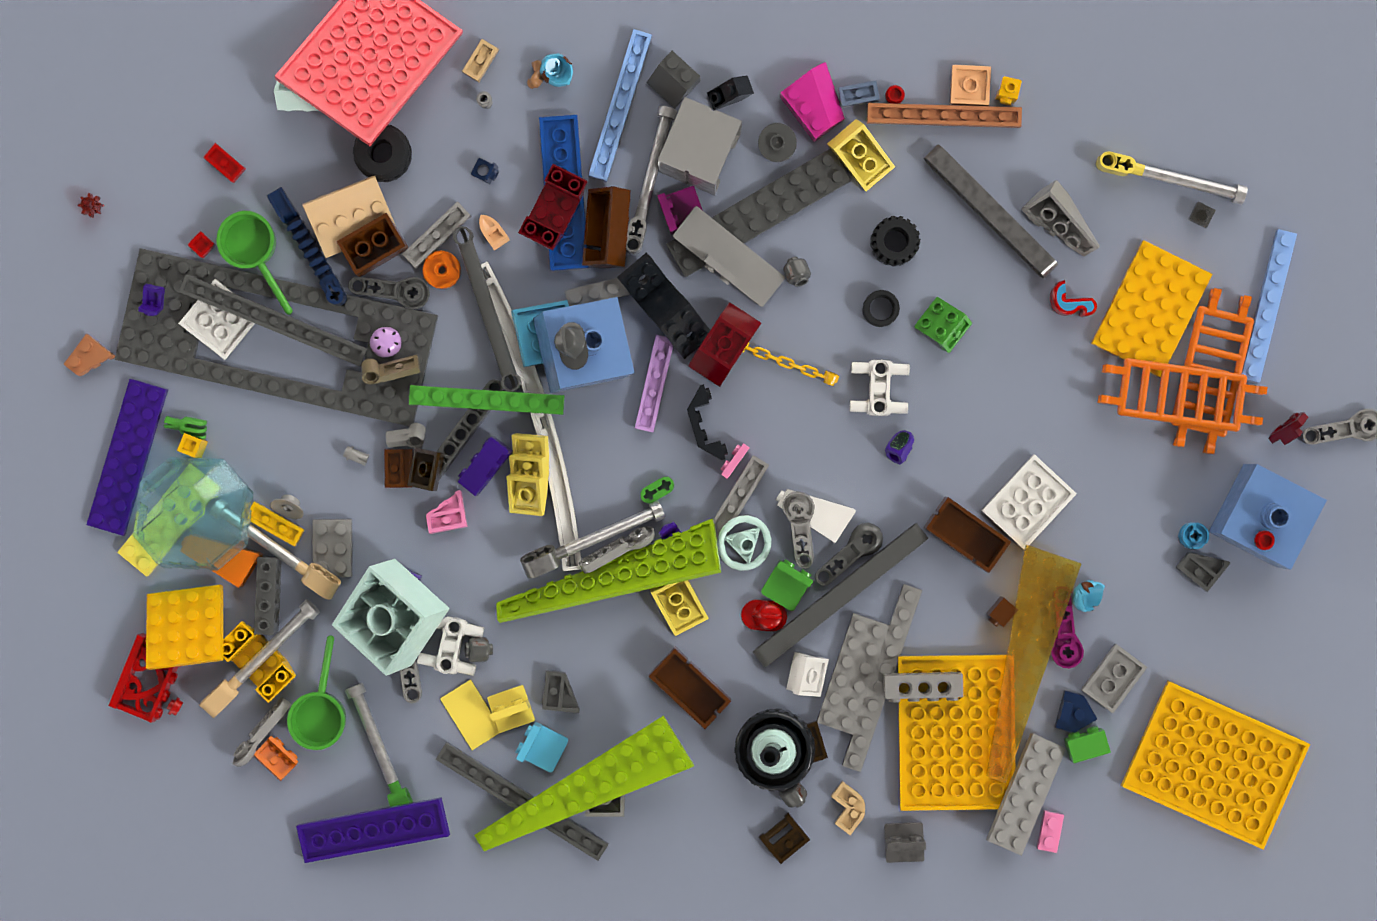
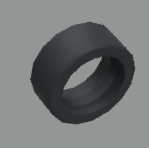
[862,290,900,327]

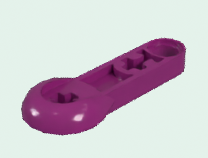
[1051,586,1084,669]

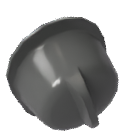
[554,322,588,370]

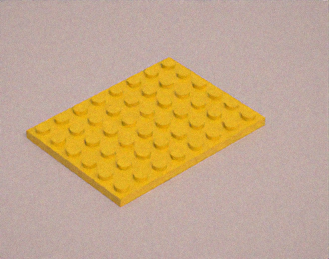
[898,654,1016,811]
[1121,680,1310,850]

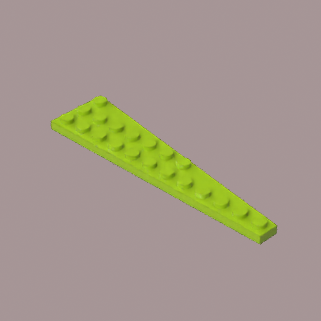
[496,519,721,623]
[474,715,694,851]

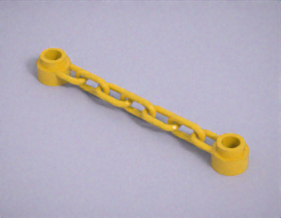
[743,342,840,386]

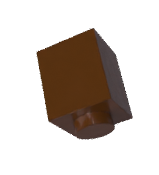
[986,596,1018,627]

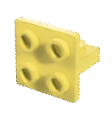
[487,685,535,733]

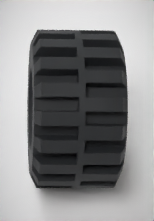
[870,216,921,266]

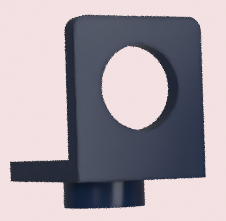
[471,158,499,184]

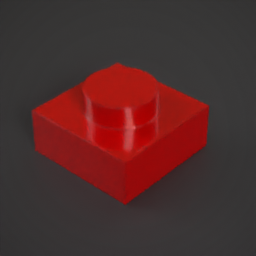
[188,231,216,259]

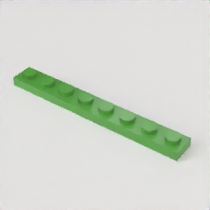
[409,385,565,415]

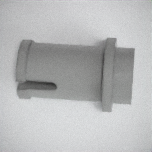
[476,91,492,109]
[343,446,369,466]

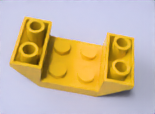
[223,621,296,703]

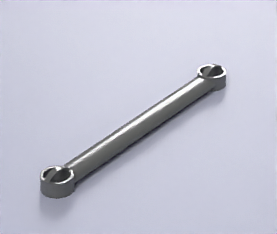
[453,226,522,392]

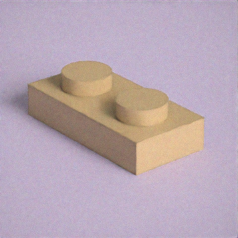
[462,39,499,82]

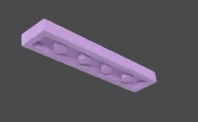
[635,335,673,433]

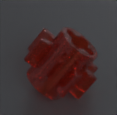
[78,193,104,218]

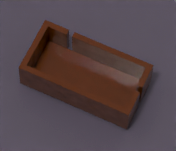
[582,186,631,269]
[923,496,1011,573]
[648,646,731,729]

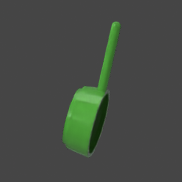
[216,211,293,315]
[287,635,346,750]

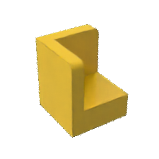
[177,433,208,459]

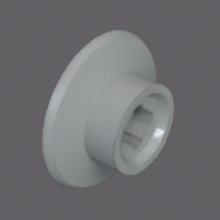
[270,495,304,519]

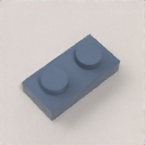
[838,81,880,108]

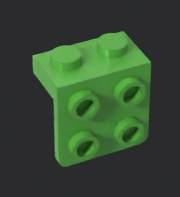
[761,559,813,611]

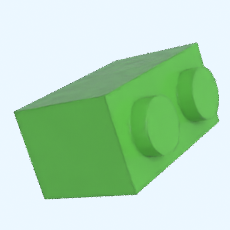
[1064,726,1111,763]

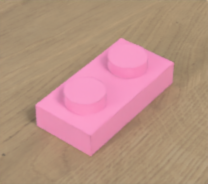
[721,443,750,479]
[1037,810,1064,853]

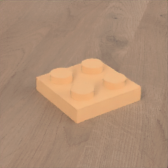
[950,65,991,106]

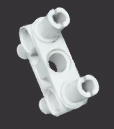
[849,360,910,416]
[417,616,484,676]

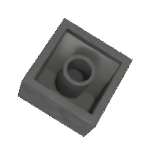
[646,50,700,109]

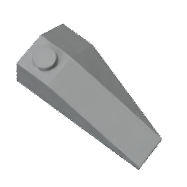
[1021,180,1100,256]

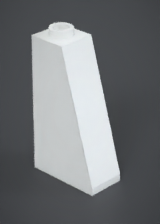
[776,489,856,543]

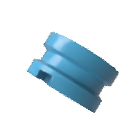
[1178,522,1209,549]

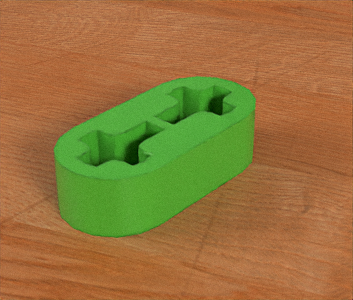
[641,477,674,503]

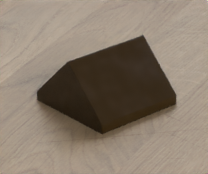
[407,448,444,491]

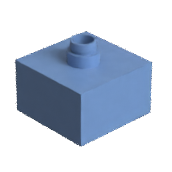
[533,297,635,394]
[1209,464,1327,570]

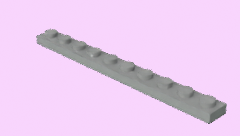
[842,584,922,772]

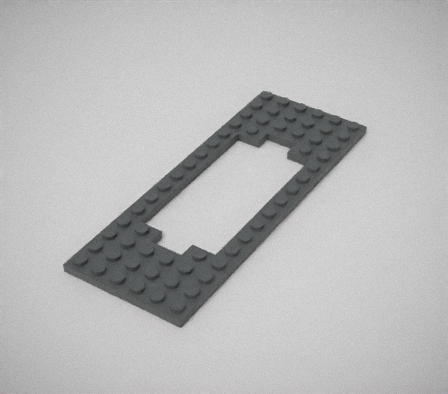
[115,248,438,426]

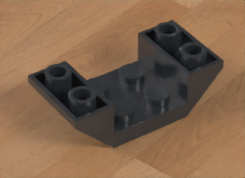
[687,384,728,460]

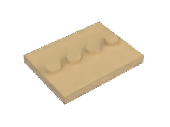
[302,176,396,258]

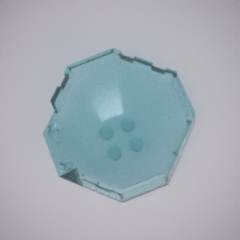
[133,457,254,571]

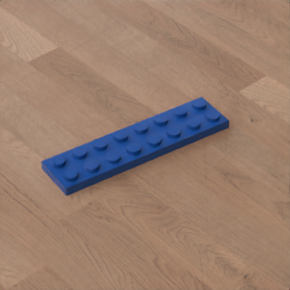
[539,115,589,271]

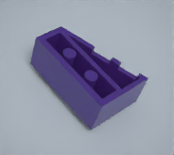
[458,437,513,496]

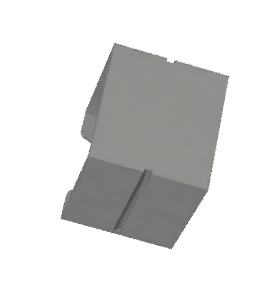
[658,97,742,196]

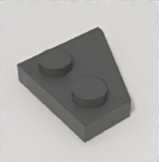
[1176,552,1230,592]
[542,670,580,713]

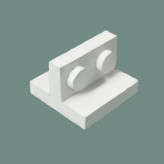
[786,652,829,697]

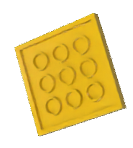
[146,584,223,670]

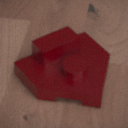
[1268,412,1309,445]

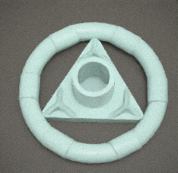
[717,515,772,571]

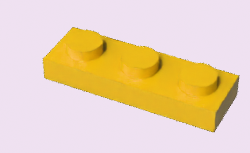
[245,501,305,546]

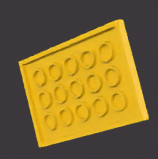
[1091,240,1213,378]

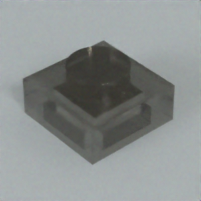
[1188,202,1216,228]

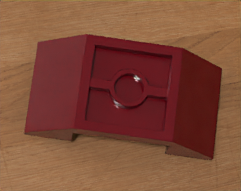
[518,164,588,251]
[688,302,761,387]

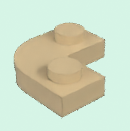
[831,781,865,835]

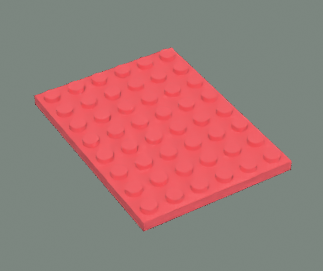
[275,0,463,146]

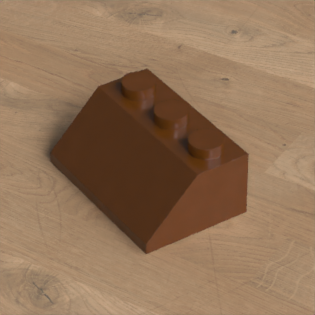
[337,213,409,277]

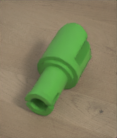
[164,416,207,439]

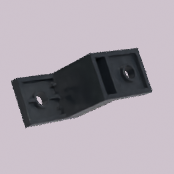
[617,252,710,359]

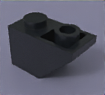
[707,75,754,111]

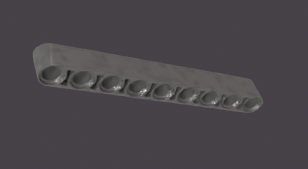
[924,144,1058,279]

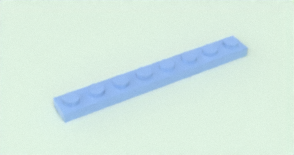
[588,29,652,182]
[1242,229,1297,383]

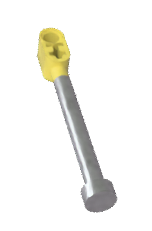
[1096,151,1248,205]

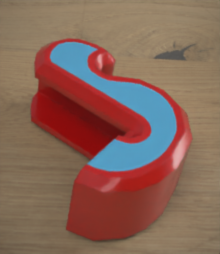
[1050,280,1097,317]

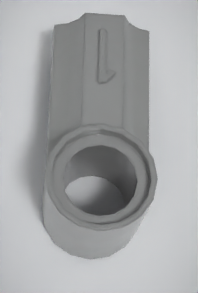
[386,423,426,448]

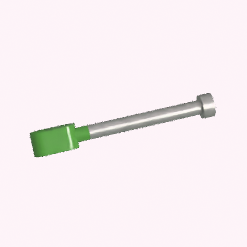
[345,683,413,807]

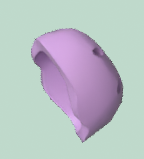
[370,327,401,357]

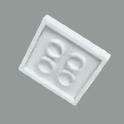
[178,279,255,360]

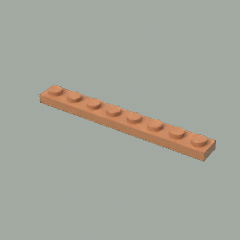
[867,103,1022,128]

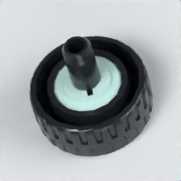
[734,708,815,791]

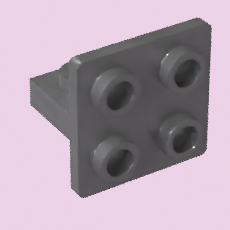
[884,822,926,863]

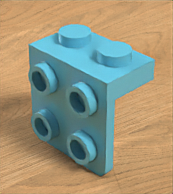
[515,722,568,772]

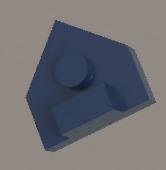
[1055,690,1097,733]

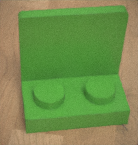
[914,297,972,353]

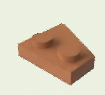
[64,334,115,376]

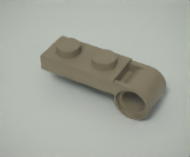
[361,355,420,384]

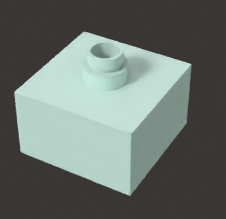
[332,559,450,676]

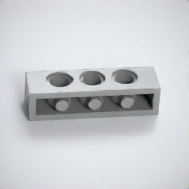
[883,672,963,702]

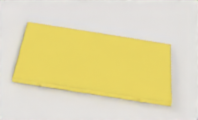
[440,679,499,750]

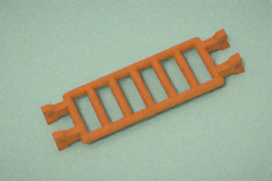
[1171,288,1254,454]
[1097,358,1268,432]

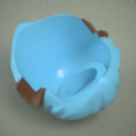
[540,53,573,87]
[1072,580,1105,612]

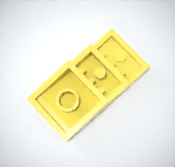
[506,433,549,516]

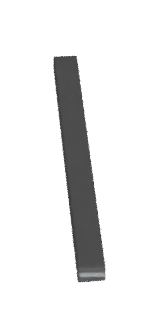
[753,523,928,667]

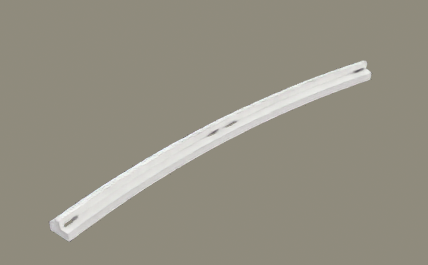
[481,262,582,571]

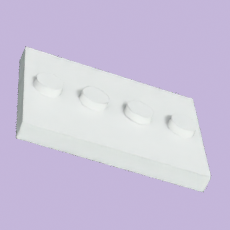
[981,454,1077,550]

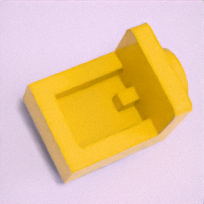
[995,76,1022,105]

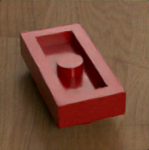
[203,143,246,183]

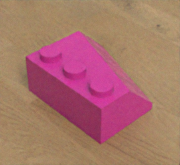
[780,62,845,142]

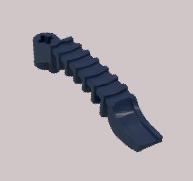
[267,187,347,306]

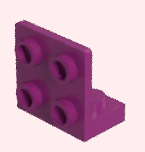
[657,186,703,234]

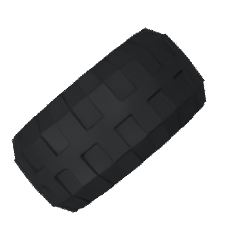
[353,125,412,182]

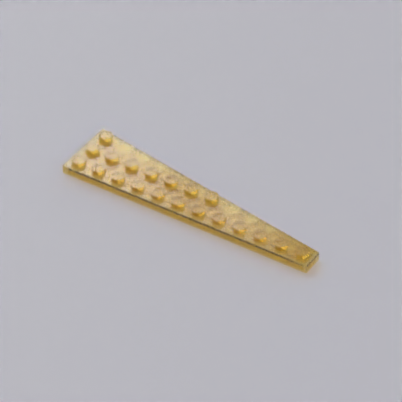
[986,544,1081,783]

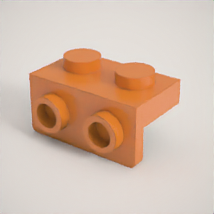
[254,736,298,782]

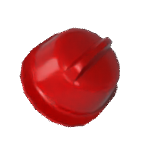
[741,600,787,632]

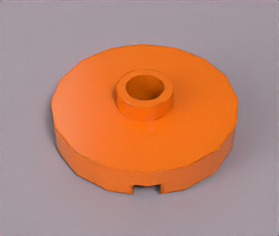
[422,250,461,289]

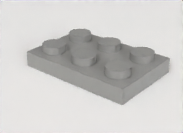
[312,519,352,577]
[1081,644,1148,713]

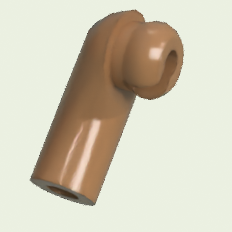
[527,60,544,89]

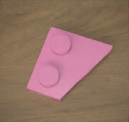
[426,490,468,534]

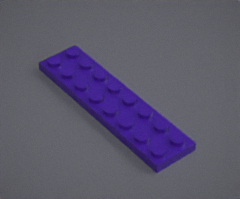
[86,379,168,536]
[296,797,450,863]

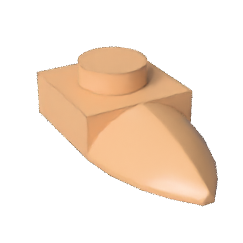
[479,215,510,251]

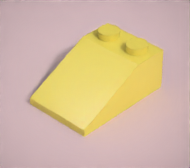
[827,119,895,191]
[649,580,709,636]

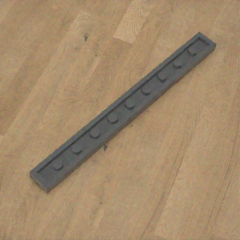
[179,274,368,366]
[436,742,609,861]

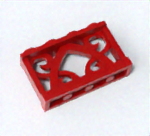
[108,633,181,723]

